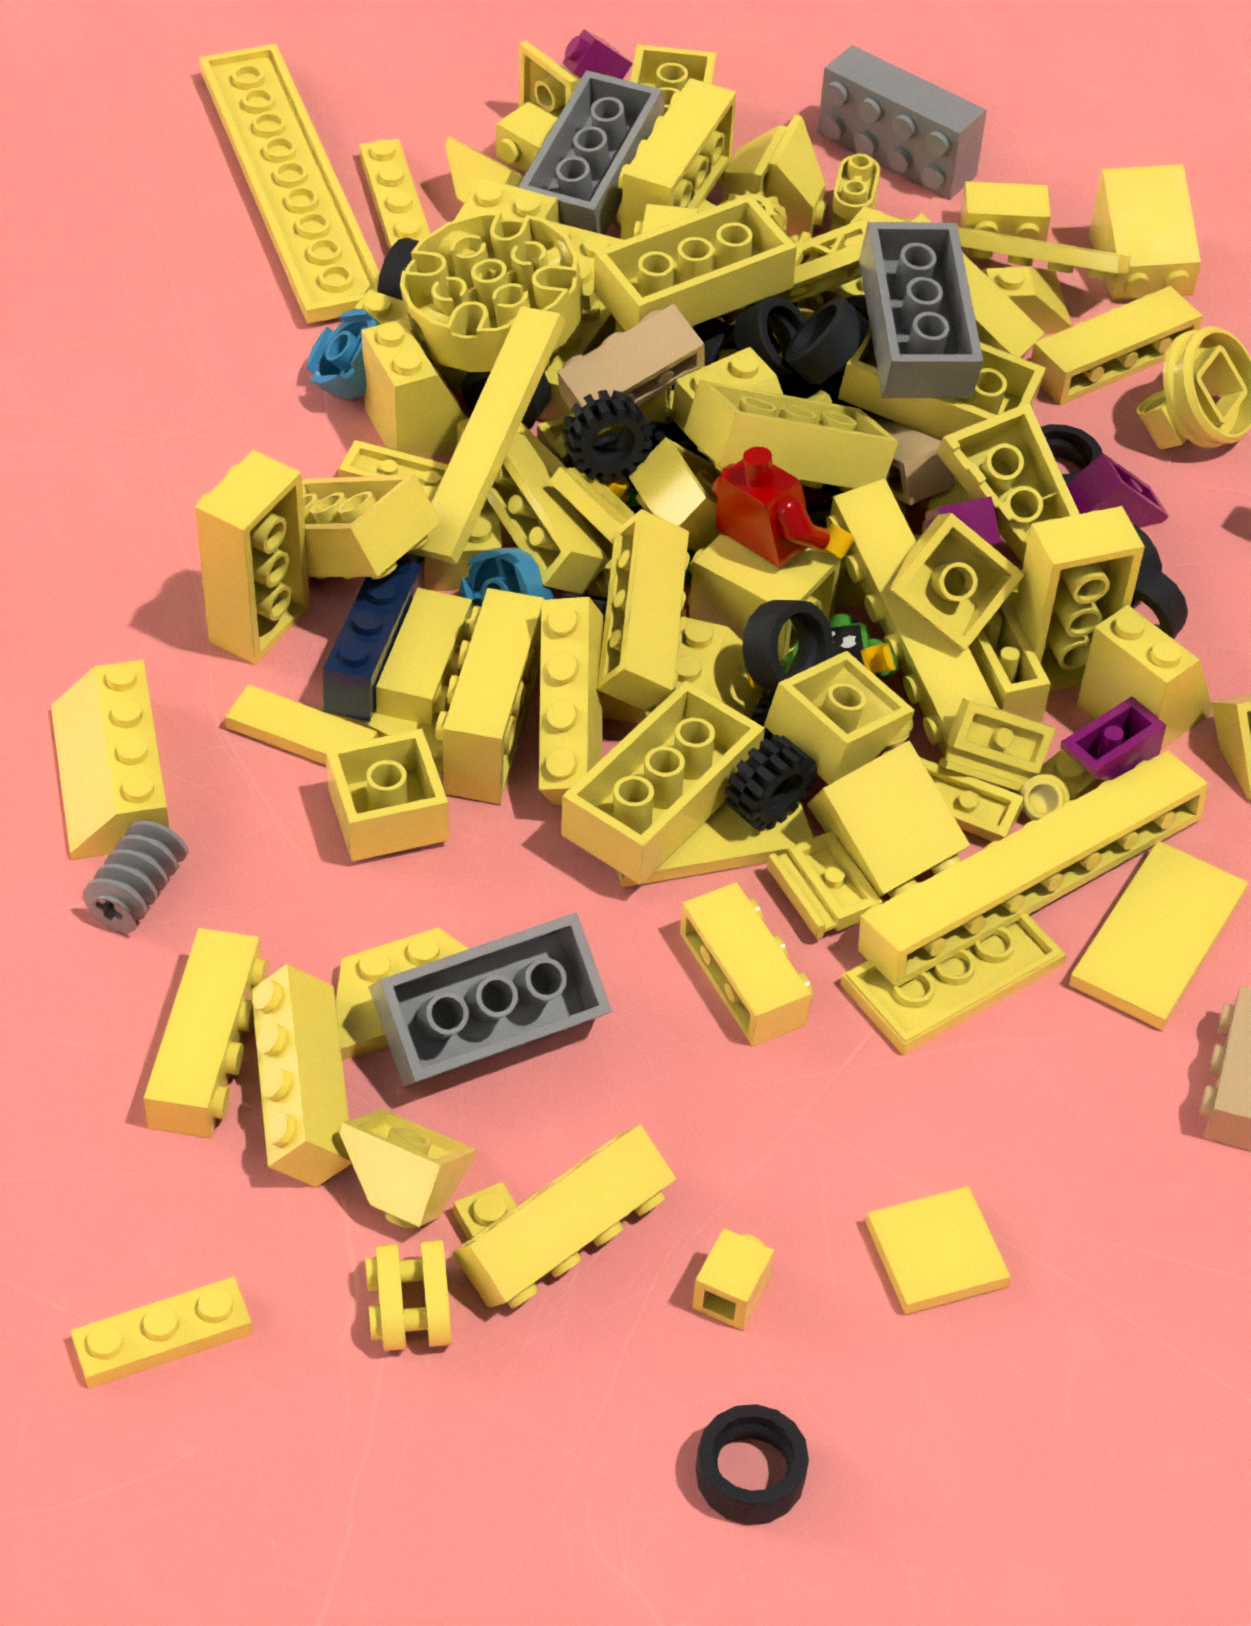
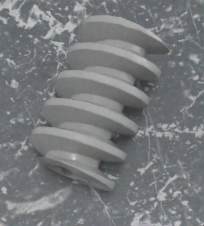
[83,821,189,933]

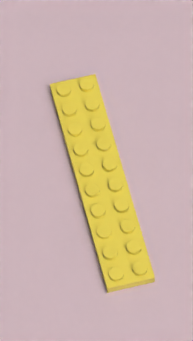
[199,44,380,324]

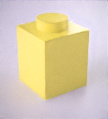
[692,1228,775,1331]

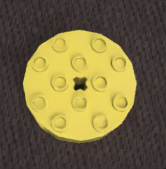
[400,212,584,372]

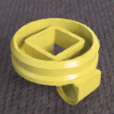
[1136,326,1251,449]

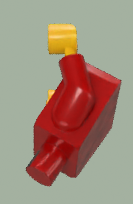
[712,446,855,568]

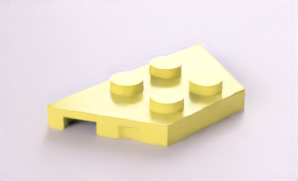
[335,927,469,1061]

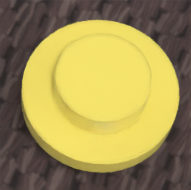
[1020,774,1070,820]

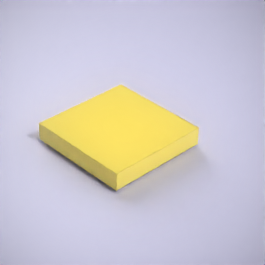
[866,1186,1011,1315]

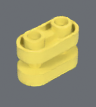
[829,153,881,232]
[365,1240,452,1351]

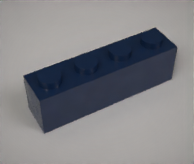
[323,553,425,722]

